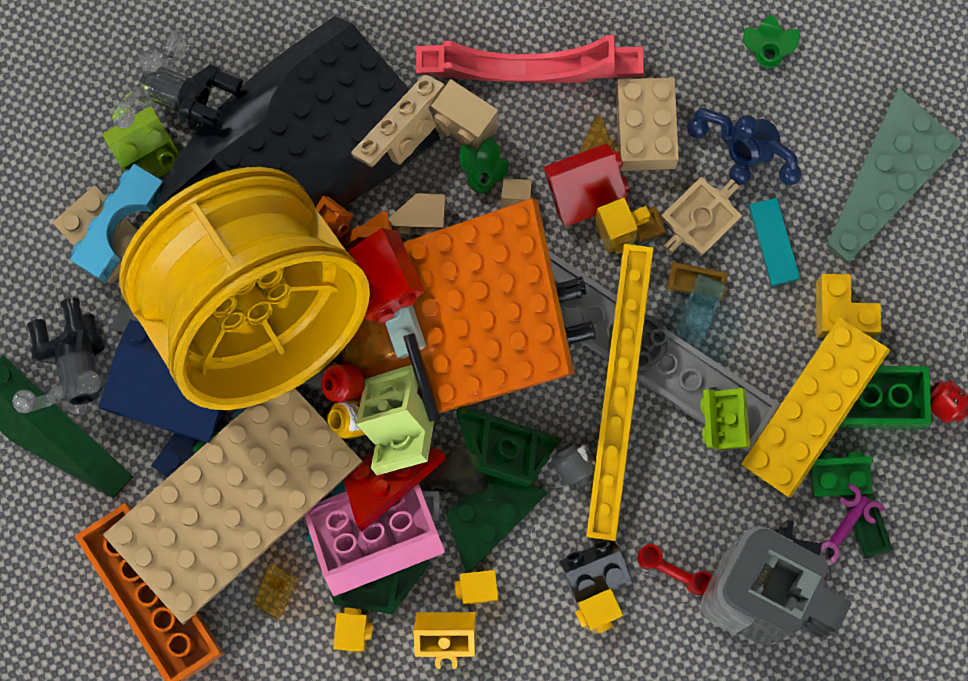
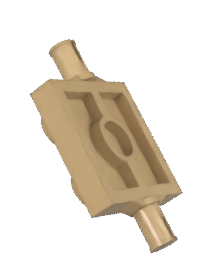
[661,177,742,257]

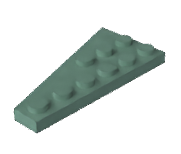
[826,87,962,265]

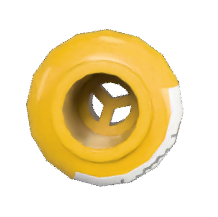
[328,400,365,439]

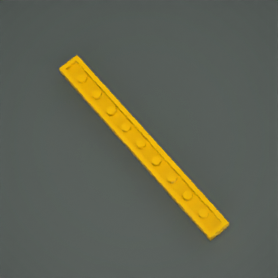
[586,244,654,541]

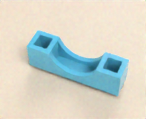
[70,164,164,283]

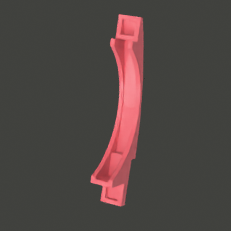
[416,35,644,83]

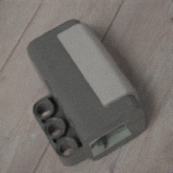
[701,527,852,645]

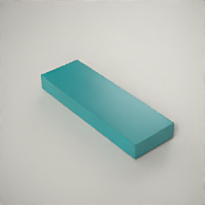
[748,198,800,287]

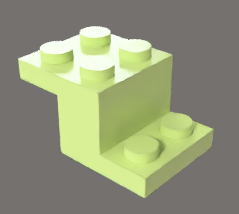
[356,365,434,475]

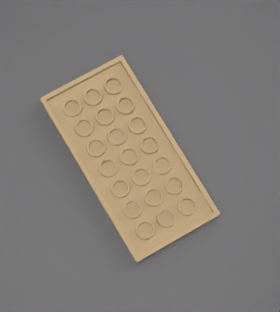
[103,388,363,625]

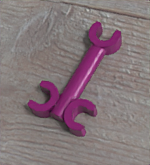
[820,484,885,563]

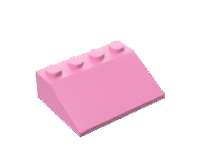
[304,483,445,597]

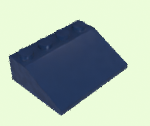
[99,319,224,443]

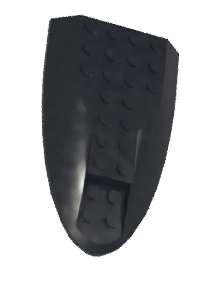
[156,16,440,210]

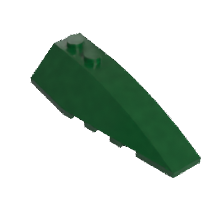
[0,355,134,498]

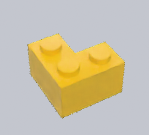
[816,274,881,339]

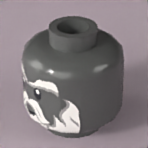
[554,442,596,487]

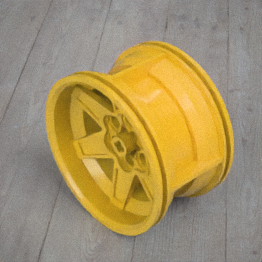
[119,167,370,410]

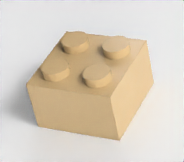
[431,79,498,150]

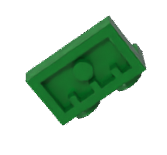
[810,452,873,498]

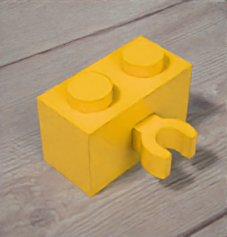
[595,198,651,254]
[413,612,477,669]

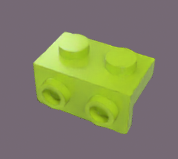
[700,388,750,451]

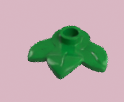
[743,15,800,69]
[459,137,509,193]

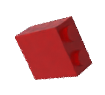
[543,143,630,227]
[348,228,426,323]

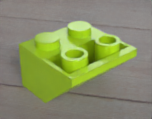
[102,106,180,178]

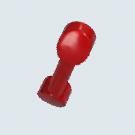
[637,544,712,596]

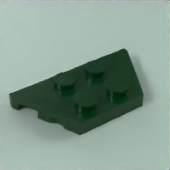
[456,406,561,487]
[446,474,548,573]
[330,559,430,615]

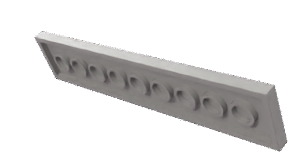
[549,251,780,454]

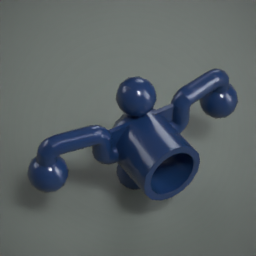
[687,108,802,186]

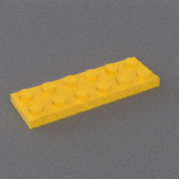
[741,317,890,498]

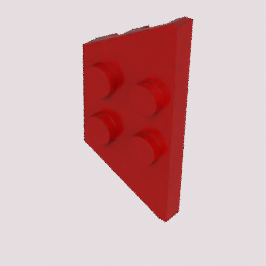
[344,448,446,532]

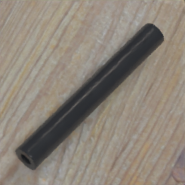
[403,333,441,422]

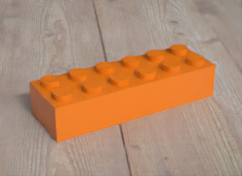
[75,503,225,681]

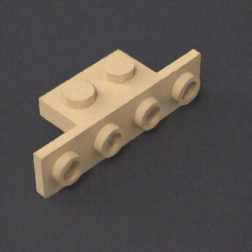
[351,75,446,167]

